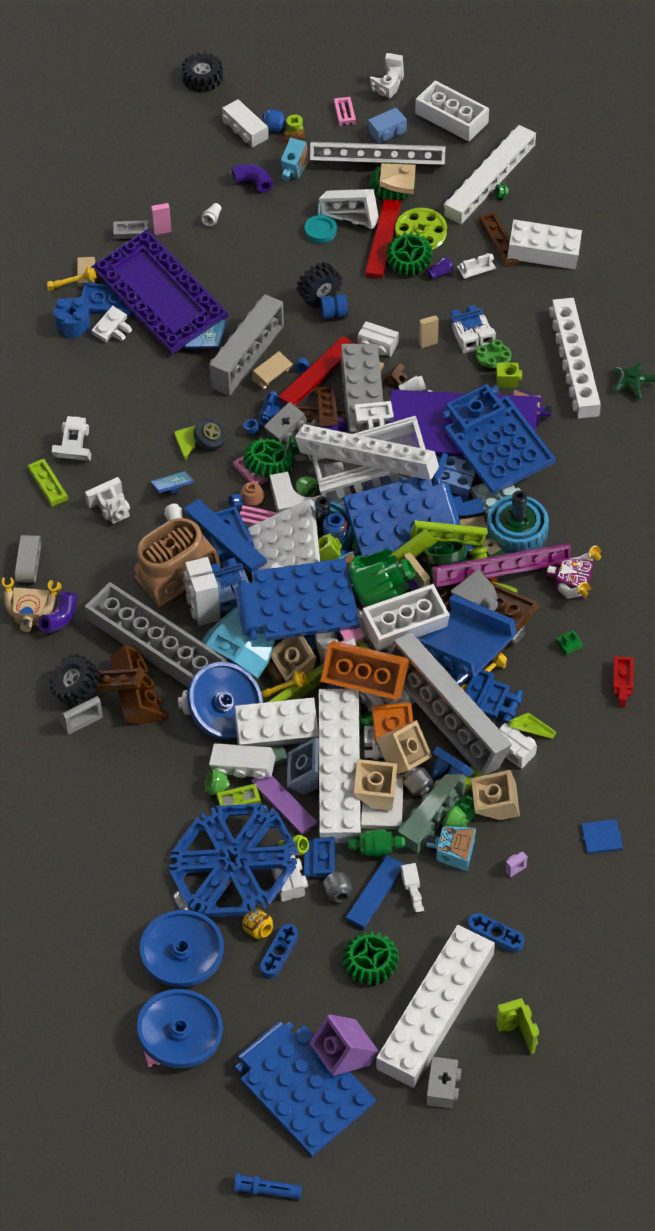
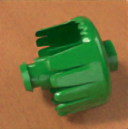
[349,548,415,608]

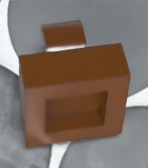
[383,363,408,387]

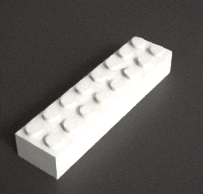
[319,689,361,843]
[376,925,495,1088]

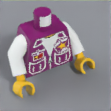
[547,546,602,601]

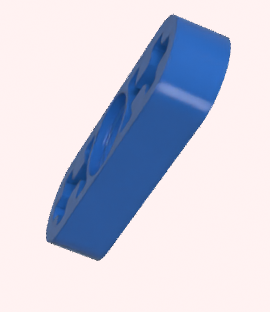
[468,913,524,953]
[260,924,298,979]

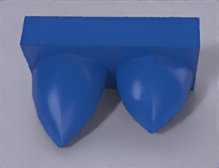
[432,747,474,778]

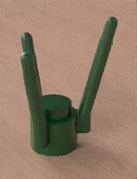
[283,435,313,473]

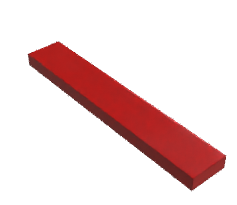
[366,199,401,279]
[278,336,357,406]

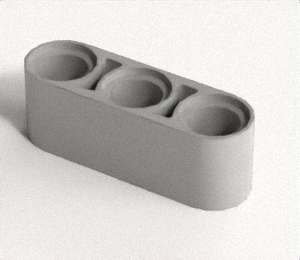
[15,535,41,583]

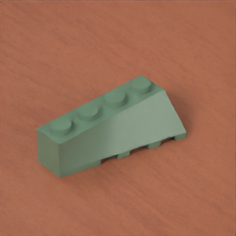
[397,774,466,854]

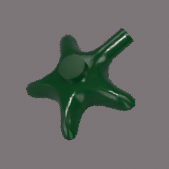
[612,362,655,399]

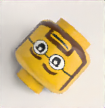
[242,908,273,939]

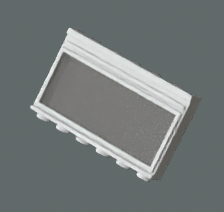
[312,416,425,498]

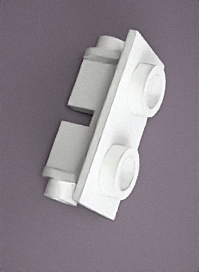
[457,253,496,279]

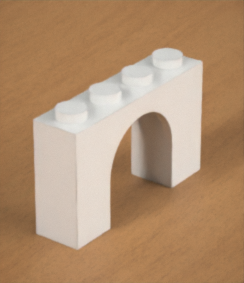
[270,462,351,513]

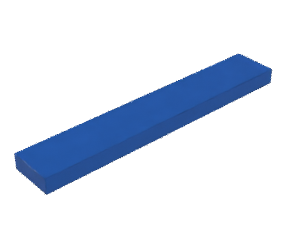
[184,499,267,572]

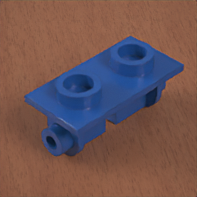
[257,391,282,426]

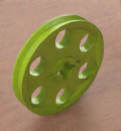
[395,208,447,250]

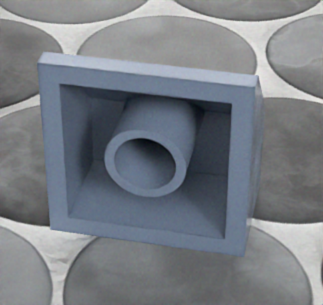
[287,737,319,795]

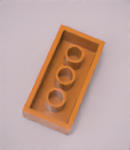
[321,641,409,700]

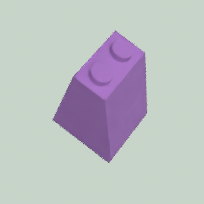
[309,1014,379,1076]

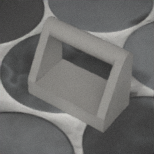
[58,696,103,735]

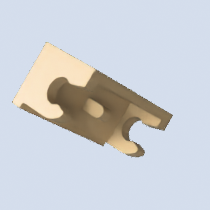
[252,351,293,389]

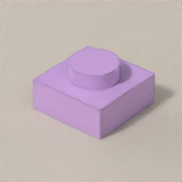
[505,851,528,877]

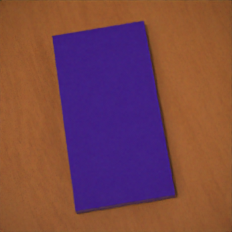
[91,229,228,355]
[388,390,537,457]

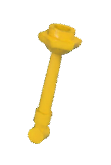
[47,266,97,291]
[461,652,507,691]
[261,671,307,699]

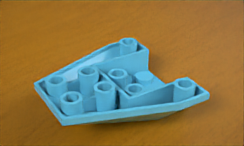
[201,606,275,679]

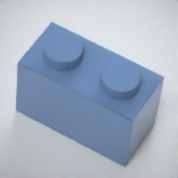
[368,108,407,144]

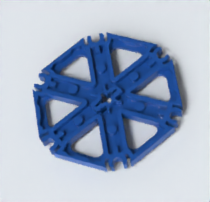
[169,803,298,917]

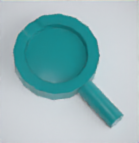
[304,203,337,243]

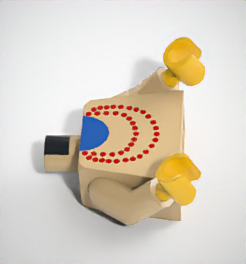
[2,577,61,632]

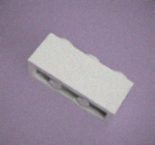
[222,100,268,148]
[209,744,276,779]

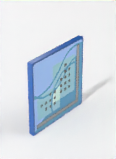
[185,320,226,349]
[150,471,194,494]

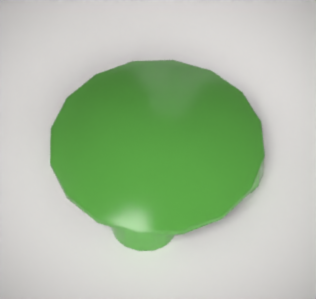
[476,340,512,368]

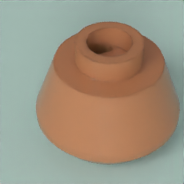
[240,482,265,506]

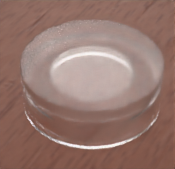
[173,890,189,910]

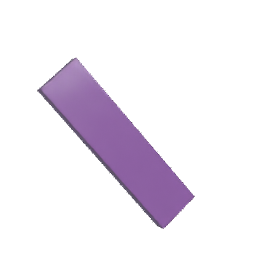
[251,776,317,836]

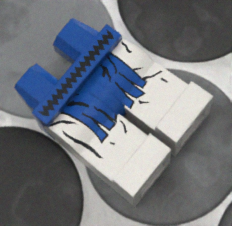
[451,305,496,353]

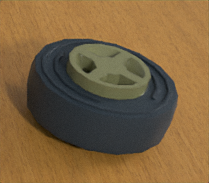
[193,418,226,451]

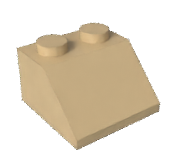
[271,636,317,682]
[376,720,432,774]
[354,759,397,810]
[471,770,520,820]

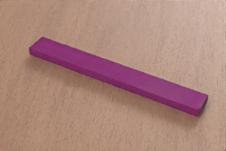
[432,543,571,587]

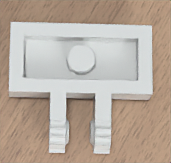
[92,306,132,343]
[354,401,394,429]

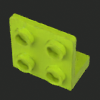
[496,998,539,1054]

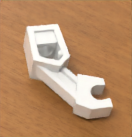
[400,863,424,912]

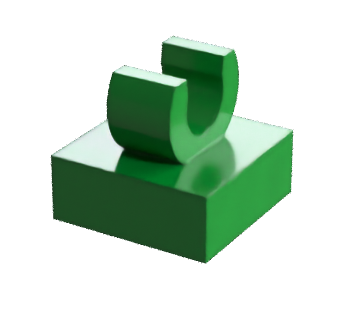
[556,630,583,656]
[455,795,476,823]

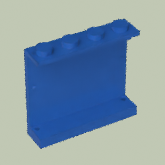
[415,594,517,677]

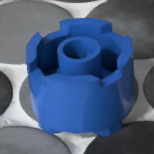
[54,297,91,338]

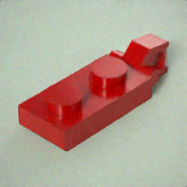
[613,656,634,707]

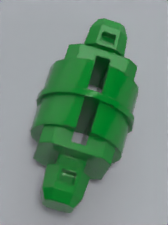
[348,829,406,857]

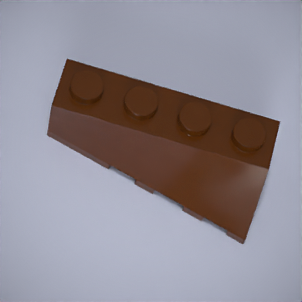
[110,645,169,725]

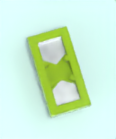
[217,784,261,806]

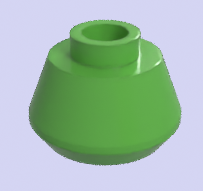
[296,476,319,497]
[205,768,229,795]
[443,806,468,827]

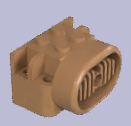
[134,518,221,608]

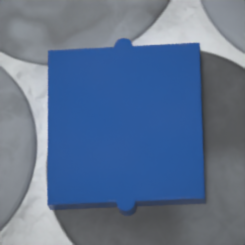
[581,819,623,854]

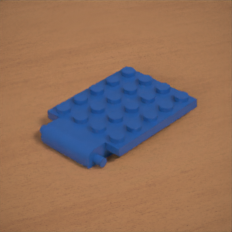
[442,384,556,495]
[342,477,461,557]
[234,558,360,641]
[234,1022,376,1158]

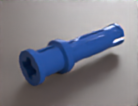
[234,1173,302,1200]

